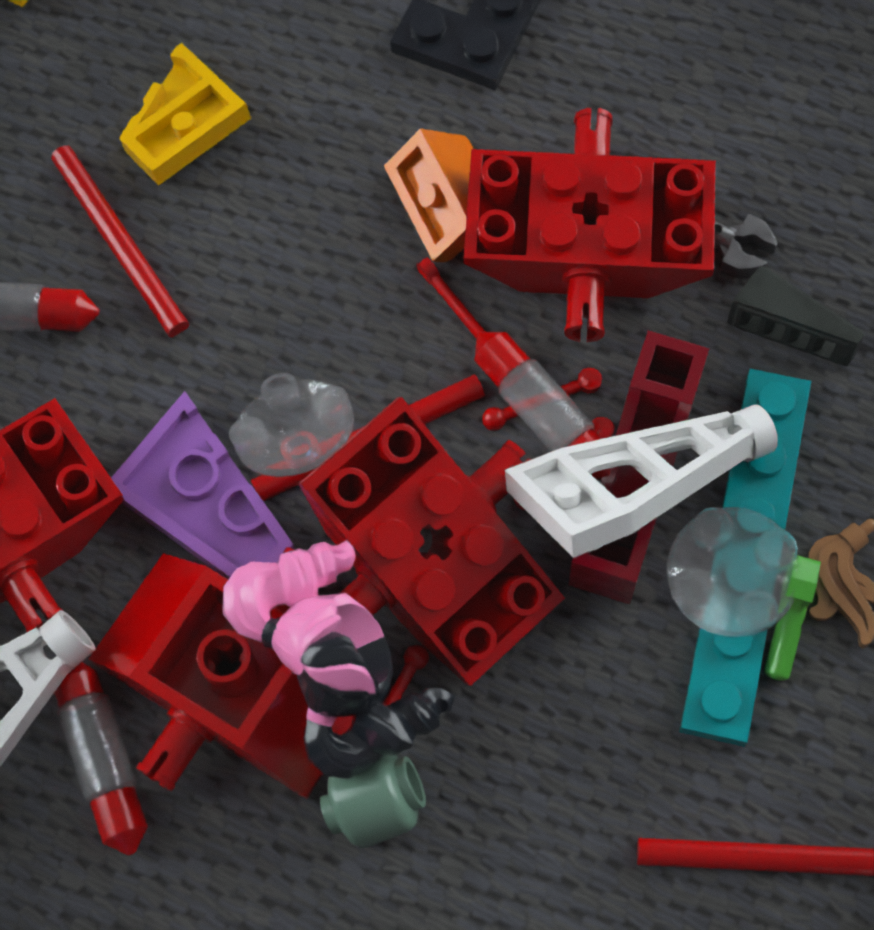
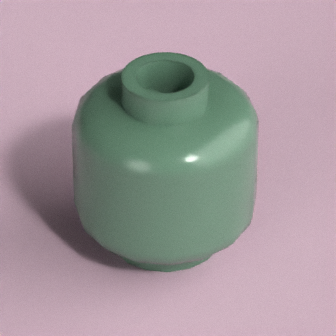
[320,755,426,848]

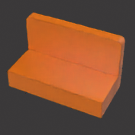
[384,129,473,262]

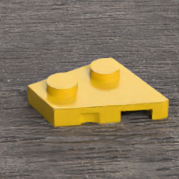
[119,43,251,186]

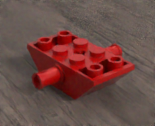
[464,108,716,342]
[299,396,565,686]
[0,398,124,633]
[88,547,353,799]

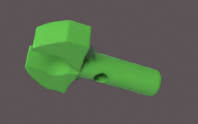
[764,555,821,681]

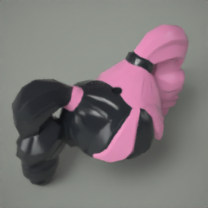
[223,540,455,779]

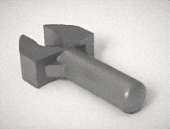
[714,214,777,278]

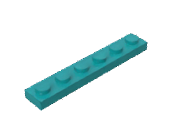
[679,368,811,747]

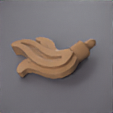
[808,519,874,649]

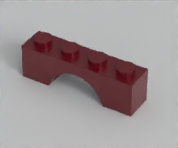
[568,330,710,605]

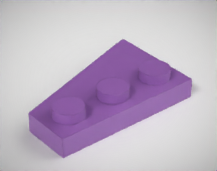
[111,391,295,580]

